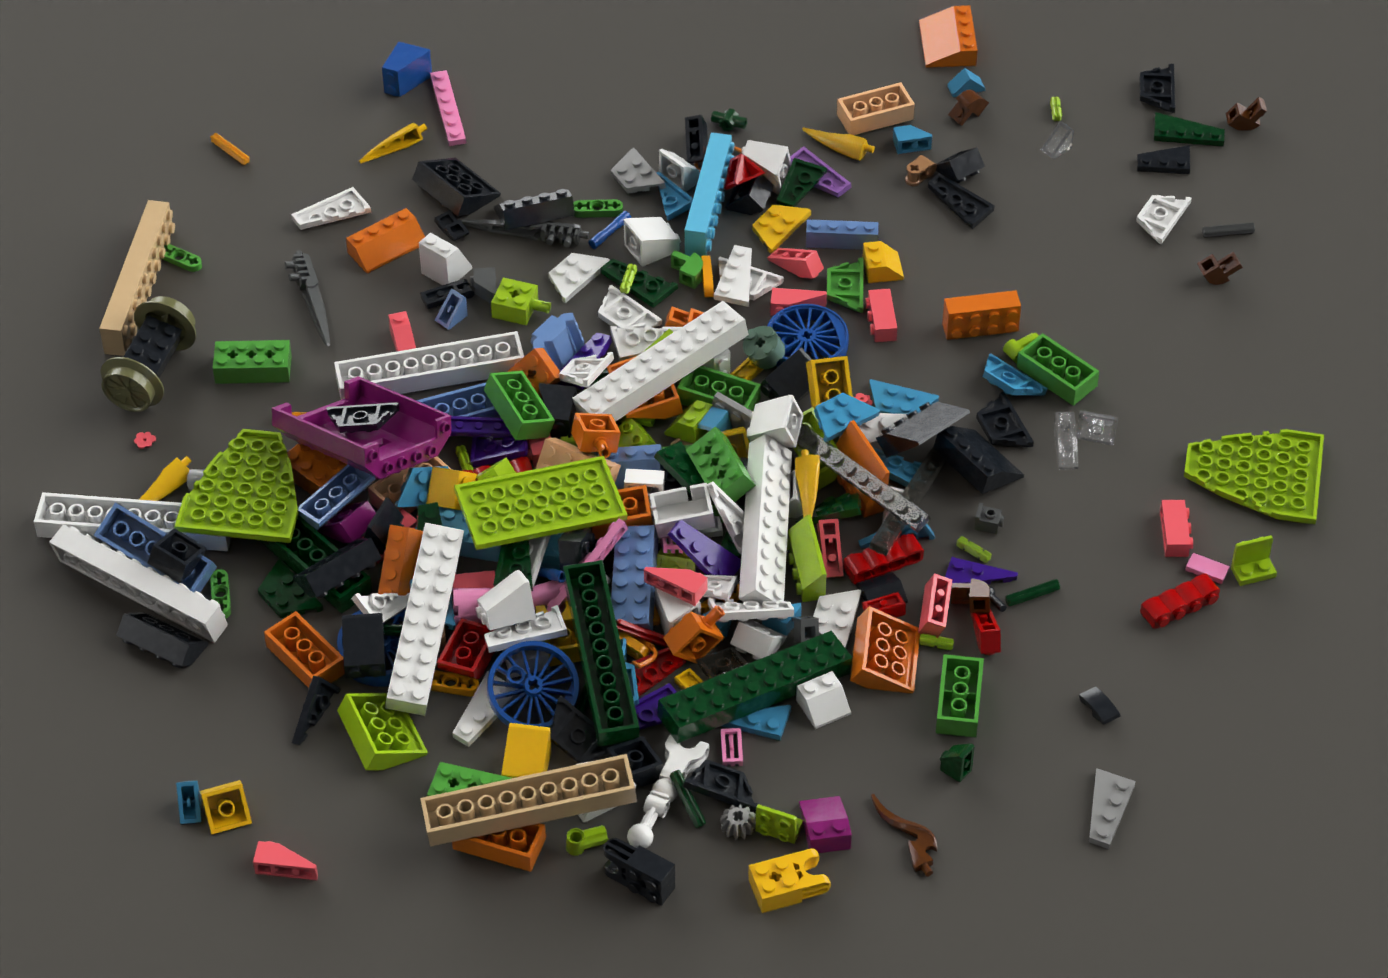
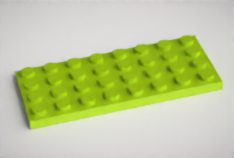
[454,456,628,550]

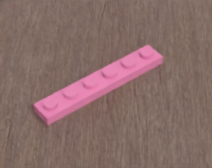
[430,70,466,146]
[546,518,628,613]

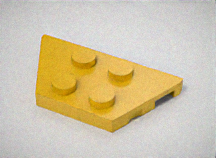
[752,205,811,254]

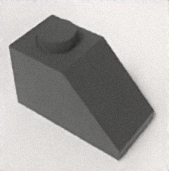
[470,267,497,304]

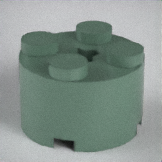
[743,326,785,369]

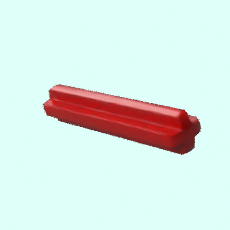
[616,619,667,647]

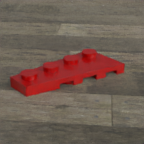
[630,647,686,696]

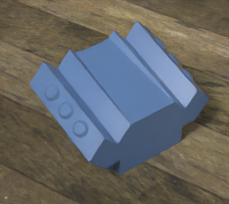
[531,313,585,370]

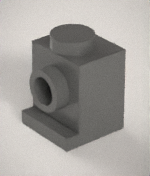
[974,503,1005,534]
[792,616,819,643]

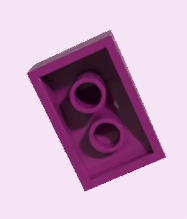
[317,500,376,544]
[799,796,852,853]

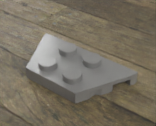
[611,148,666,193]

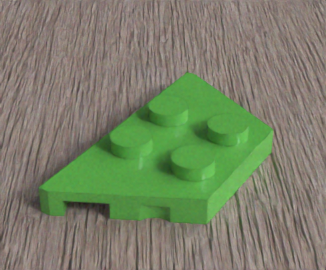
[827,258,864,313]

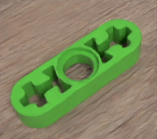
[573,199,623,218]
[162,244,202,272]
[210,569,231,619]

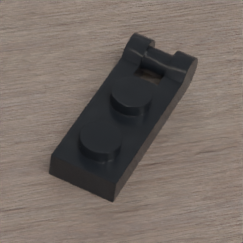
[420,279,475,310]

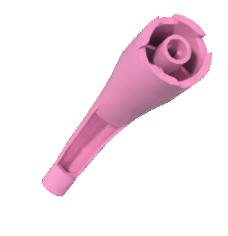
[451,557,585,628]

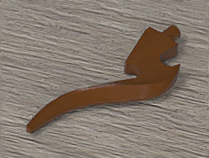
[871,794,937,877]

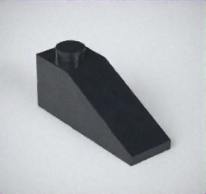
[685,114,708,164]

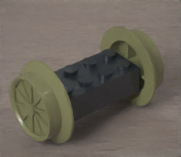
[101,296,196,412]

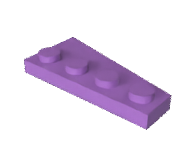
[790,146,851,198]

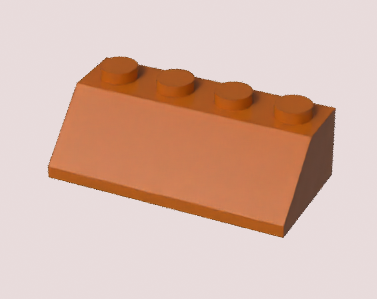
[346,208,425,273]
[378,525,423,596]

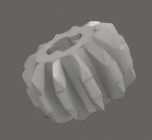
[720,804,756,840]

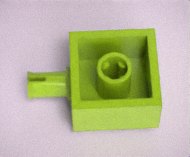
[491,277,551,325]

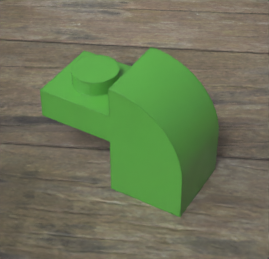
[671,250,703,289]

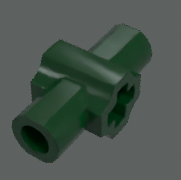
[711,108,747,131]

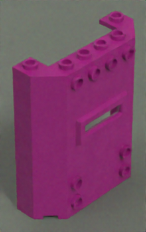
[272,376,451,479]

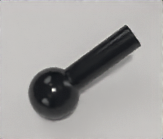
[988,585,1007,612]

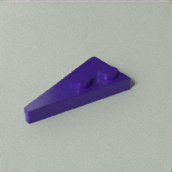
[945,557,1018,585]

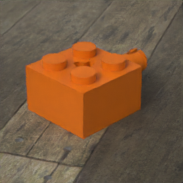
[508,348,560,395]
[571,413,621,458]
[663,605,725,664]

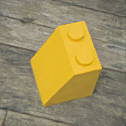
[501,723,552,778]

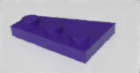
[471,437,528,467]

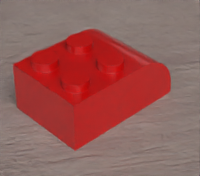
[437,618,496,679]

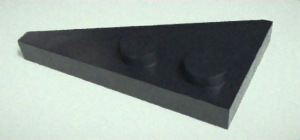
[292,676,341,745]

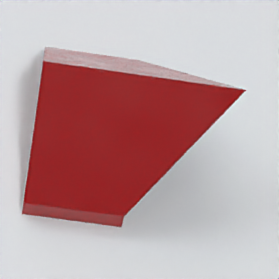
[724,154,765,190]

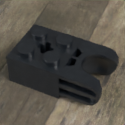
[604,838,675,906]

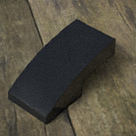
[434,210,469,241]
[1079,686,1121,724]

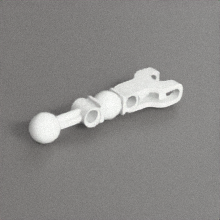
[627,734,709,848]

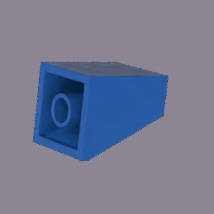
[382,42,432,97]

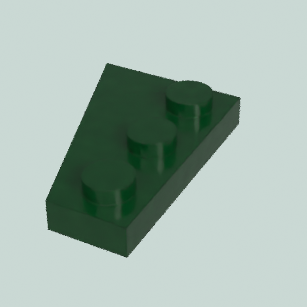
[776,158,827,207]

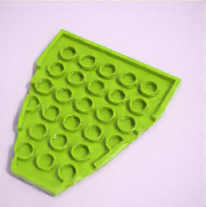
[174,429,299,543]
[1184,429,1324,525]

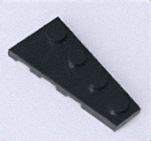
[928,173,995,229]

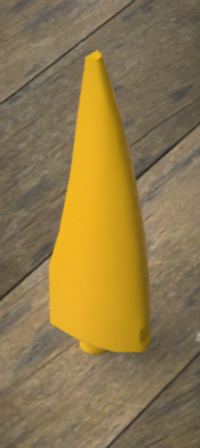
[359,123,427,164]
[802,127,875,161]
[795,449,820,518]
[139,456,192,501]

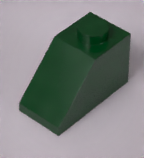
[940,744,975,783]

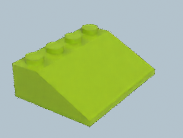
[337,693,428,771]

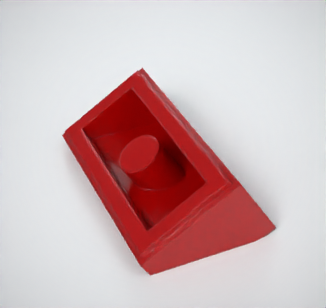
[862,592,906,618]

